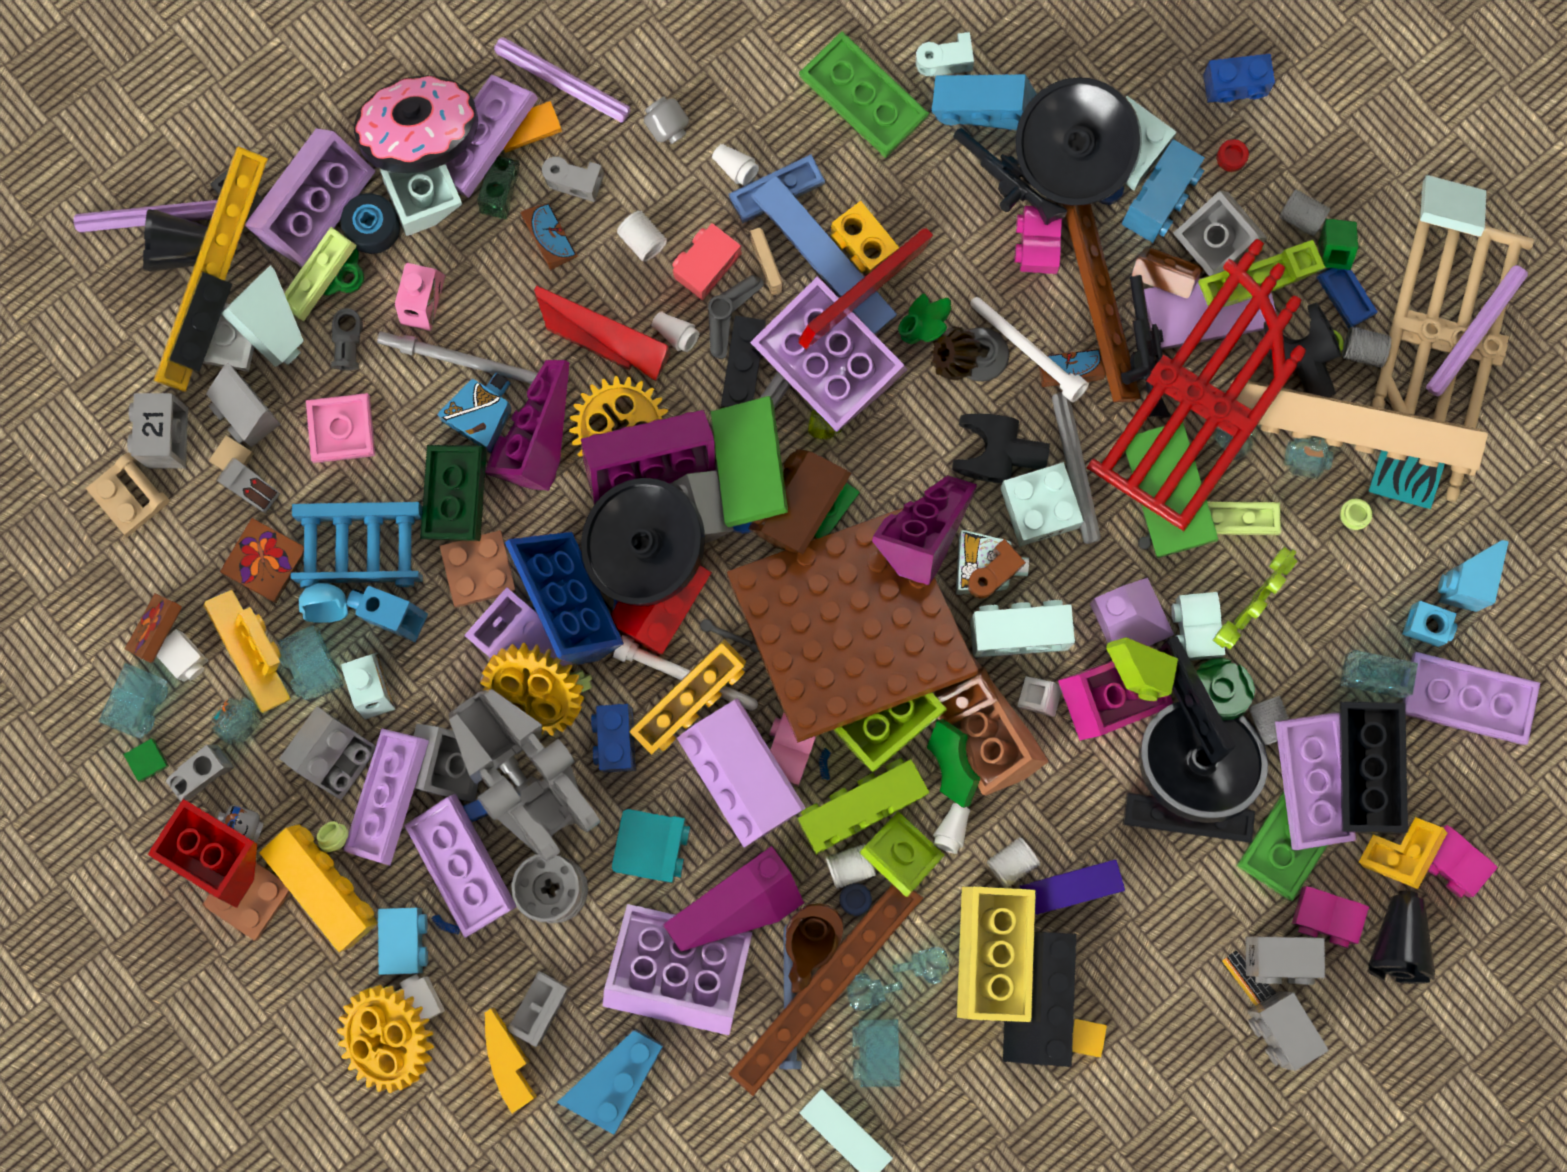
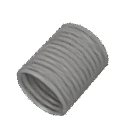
[1279,189,1330,237]
[1342,326,1392,369]
[1249,696,1289,746]

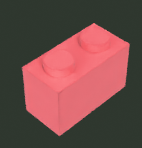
[672,223,742,301]

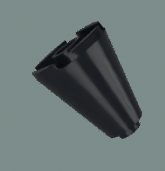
[143,209,208,272]
[1368,890,1435,984]

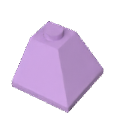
[1090,578,1174,646]

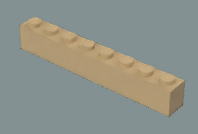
[1232,378,1488,474]

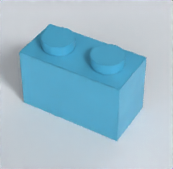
[378,908,428,975]

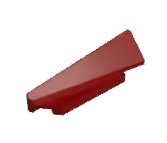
[534,286,671,381]

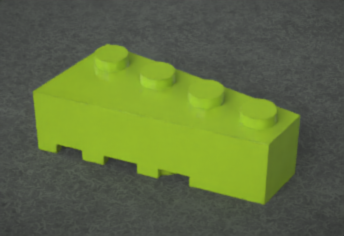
[798,757,929,855]

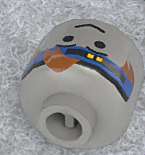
[217,805,264,843]

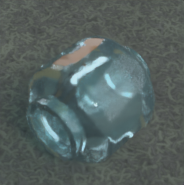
[1284,437,1333,479]

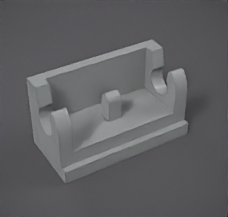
[507,971,570,1047]

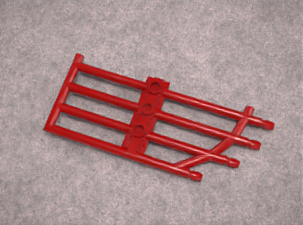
[1087,239,1306,532]

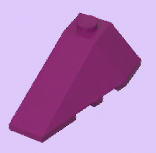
[662,846,804,952]

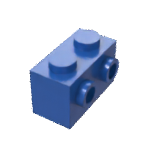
[1203,53,1275,103]
[591,704,636,773]

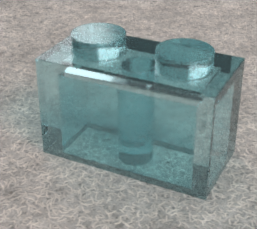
[278,625,344,702]
[1340,650,1418,698]
[98,663,168,739]
[852,1018,900,1087]

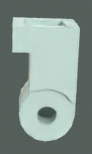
[916,32,974,76]

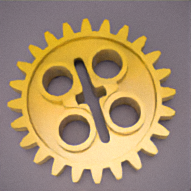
[569,376,668,457]
[480,643,584,736]
[337,985,434,1093]

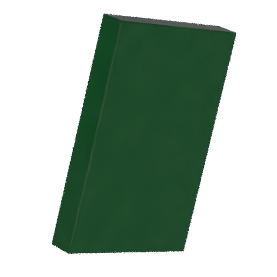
[420,445,487,541]

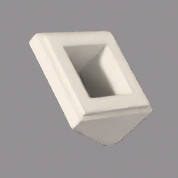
[1017,676,1062,717]

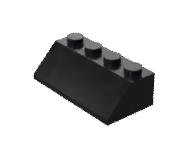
[1339,702,1408,834]
[1002,932,1077,1067]

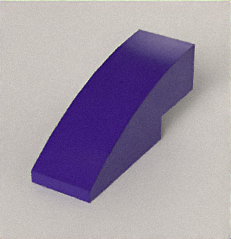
[1019,859,1126,915]

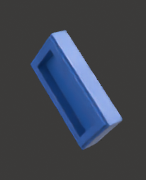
[1317,268,1378,329]

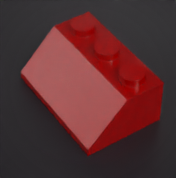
[610,566,712,656]
[147,799,257,908]

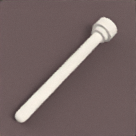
[970,297,1089,402]
[613,634,758,711]

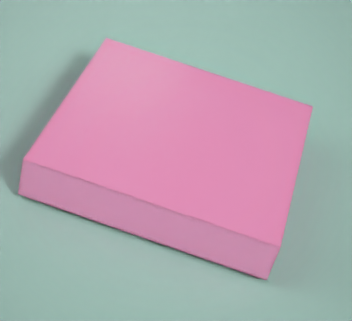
[306,393,375,463]

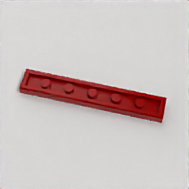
[798,228,933,350]

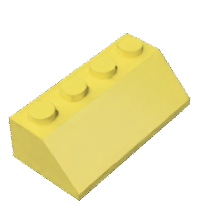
[957,887,1035,1022]

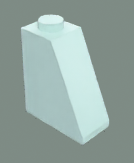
[221,266,304,367]

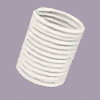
[617,211,667,261]
[987,837,1040,888]
[826,843,876,889]

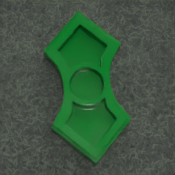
[927,719,980,808]

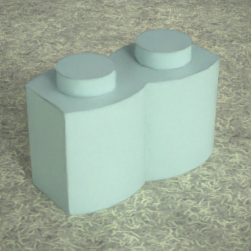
[1171,592,1225,661]

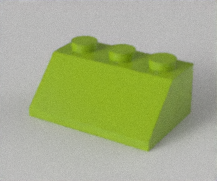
[834,693,947,772]

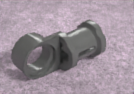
[331,308,363,371]

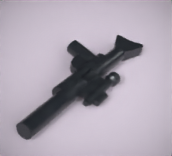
[953,128,1067,225]
[1121,275,1170,419]

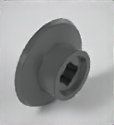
[967,327,1009,382]

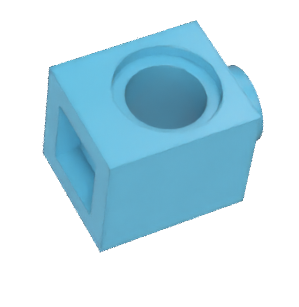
[1402,601,1457,647]

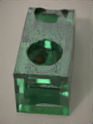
[477,156,520,220]

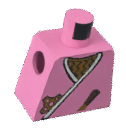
[395,263,445,331]

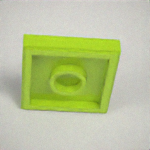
[859,811,945,897]

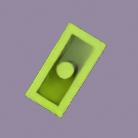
[1106,637,1178,701]

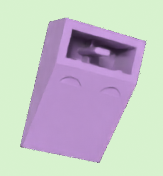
[464,587,574,666]

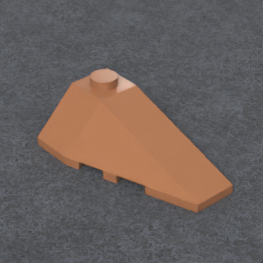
[959,654,1049,796]

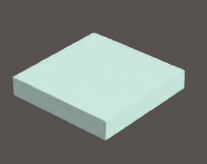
[1420,175,1486,236]

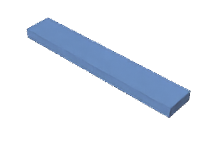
[752,175,897,335]

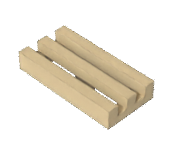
[750,227,783,296]

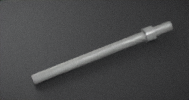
[377,331,538,384]

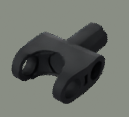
[1264,302,1341,397]
[952,414,1050,484]

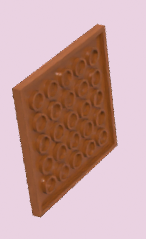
[727,508,978,743]

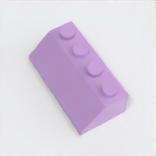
[244,128,376,267]
[677,698,805,847]

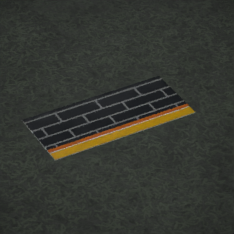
[1222,951,1276,1006]

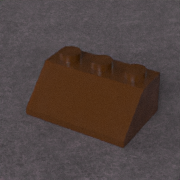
[748,449,852,555]

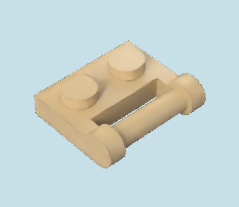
[86,453,170,537]

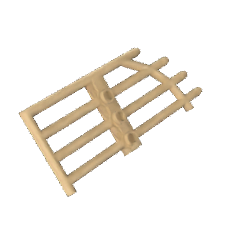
[1371,217,1534,502]

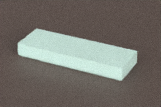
[799,1088,893,1172]

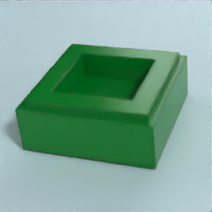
[123,738,169,782]

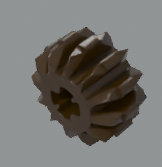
[930,326,981,381]

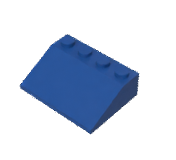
[505,532,624,665]

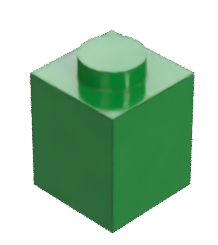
[1318,218,1358,270]

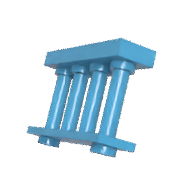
[291,502,423,589]

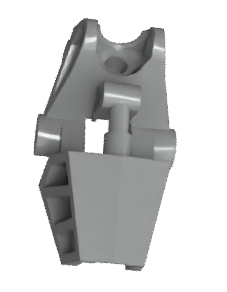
[448,689,600,862]

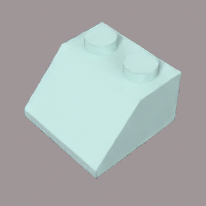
[380,164,462,236]

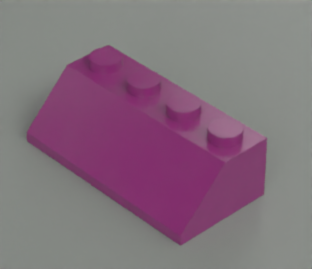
[581,410,715,505]

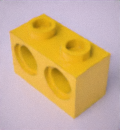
[830,201,900,275]

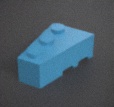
[932,74,1037,130]
[1121,139,1205,243]
[557,1029,664,1135]

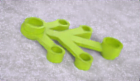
[1212,546,1298,650]

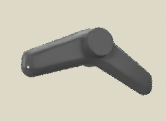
[708,275,764,359]

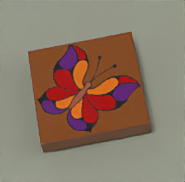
[220,518,304,603]
[125,593,182,663]

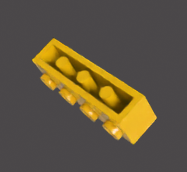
[629,639,746,755]
[259,824,378,952]

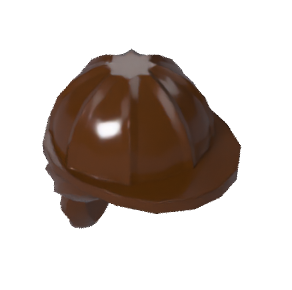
[785,903,843,993]

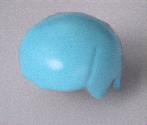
[299,583,348,623]

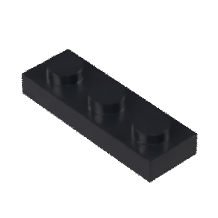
[168,272,232,372]
[721,316,766,408]

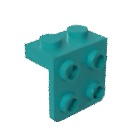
[612,809,690,883]

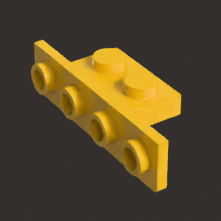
[204,590,291,713]

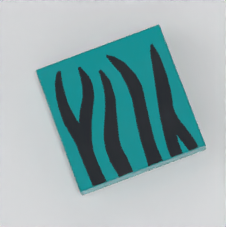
[1368,450,1445,509]

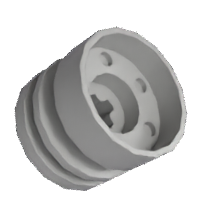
[511,854,588,924]

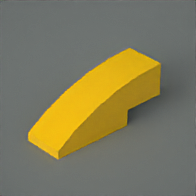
[485,1008,537,1114]

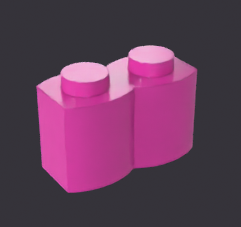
[1014,206,1062,274]
[1428,825,1498,898]
[1291,886,1369,948]

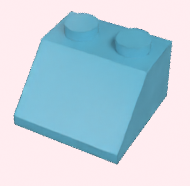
[1438,540,1509,612]

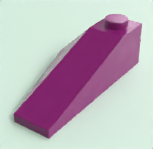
[485,360,570,491]
[872,475,977,585]

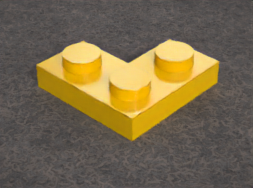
[1359,817,1448,889]

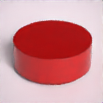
[1216,139,1249,172]

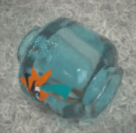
[211,697,260,745]

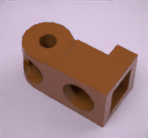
[968,539,1026,599]

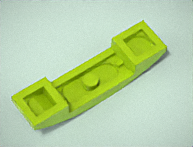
[1198,240,1325,307]

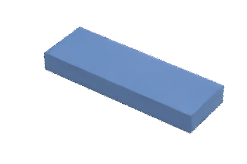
[729,155,825,224]

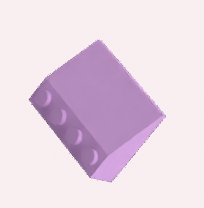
[750,276,907,432]
[603,904,753,1035]

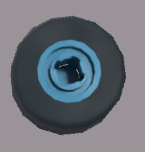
[341,193,400,254]

